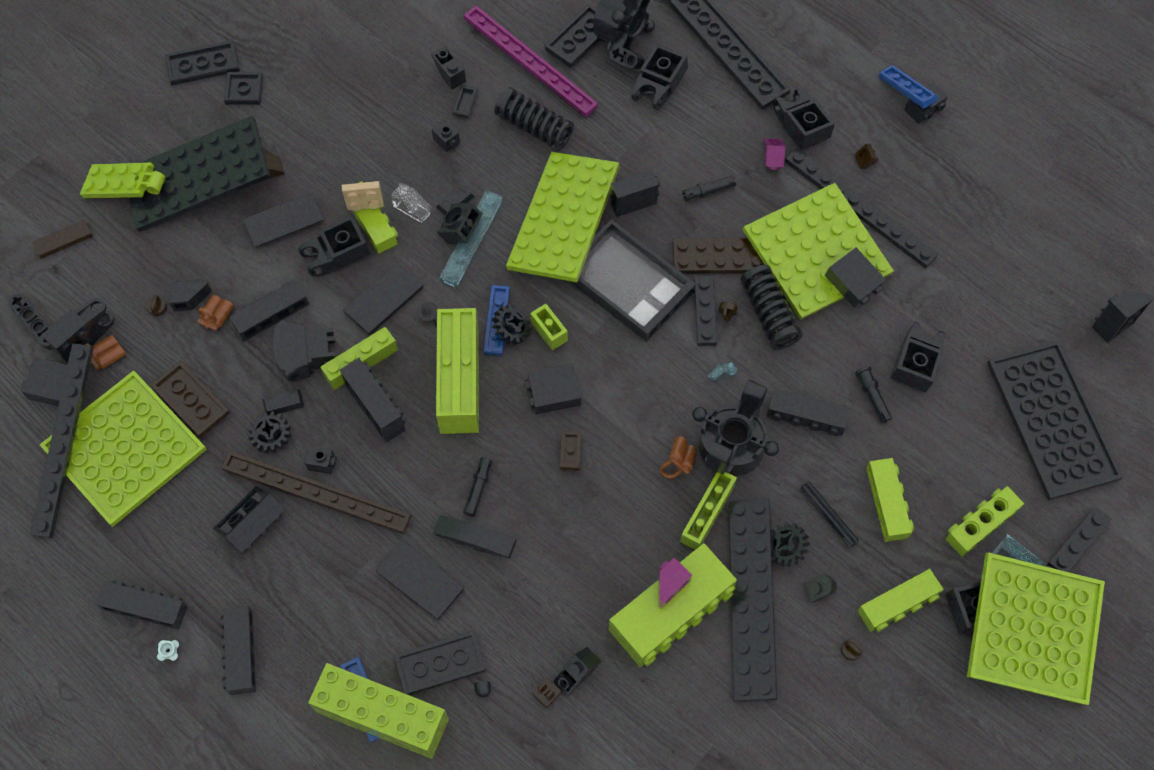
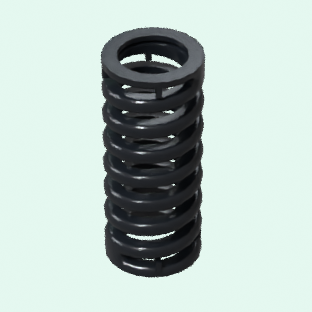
[494,87,574,151]
[740,265,803,350]

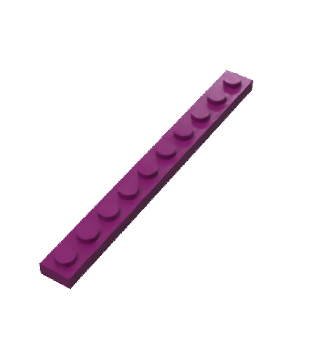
[464,6,598,117]

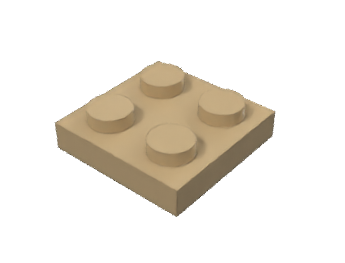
[342,181,384,211]

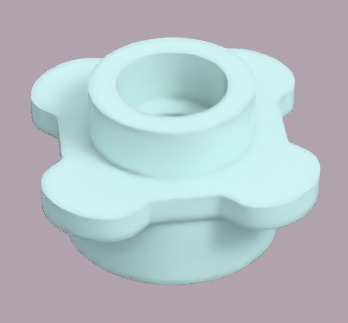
[157,640,179,661]

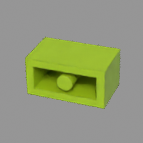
[530,304,568,351]

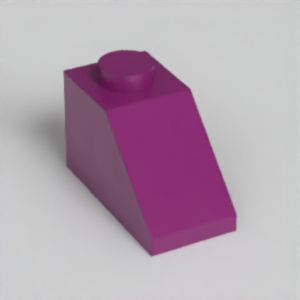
[764,138,785,170]
[658,558,692,609]

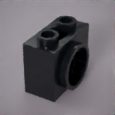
[437,203,483,244]

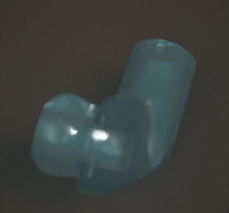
[708,362,737,382]

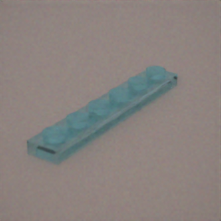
[439,190,503,287]

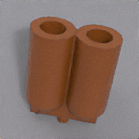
[197,294,235,331]
[85,334,126,370]
[660,436,697,479]

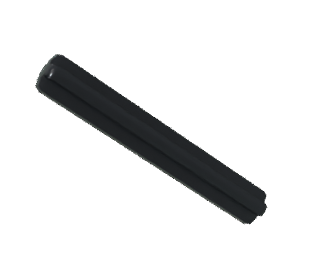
[801,481,859,547]

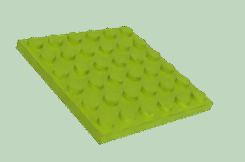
[742,183,894,320]
[40,371,207,527]
[967,553,1105,705]

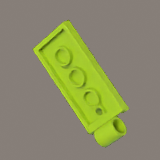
[80,163,165,198]

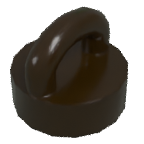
[147,295,167,316]
[718,302,738,322]
[841,639,863,661]

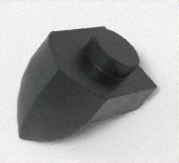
[804,575,837,602]

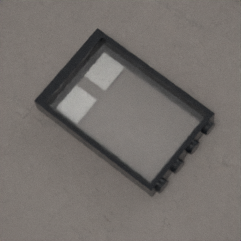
[569,219,696,342]

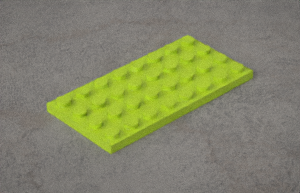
[506,152,620,282]

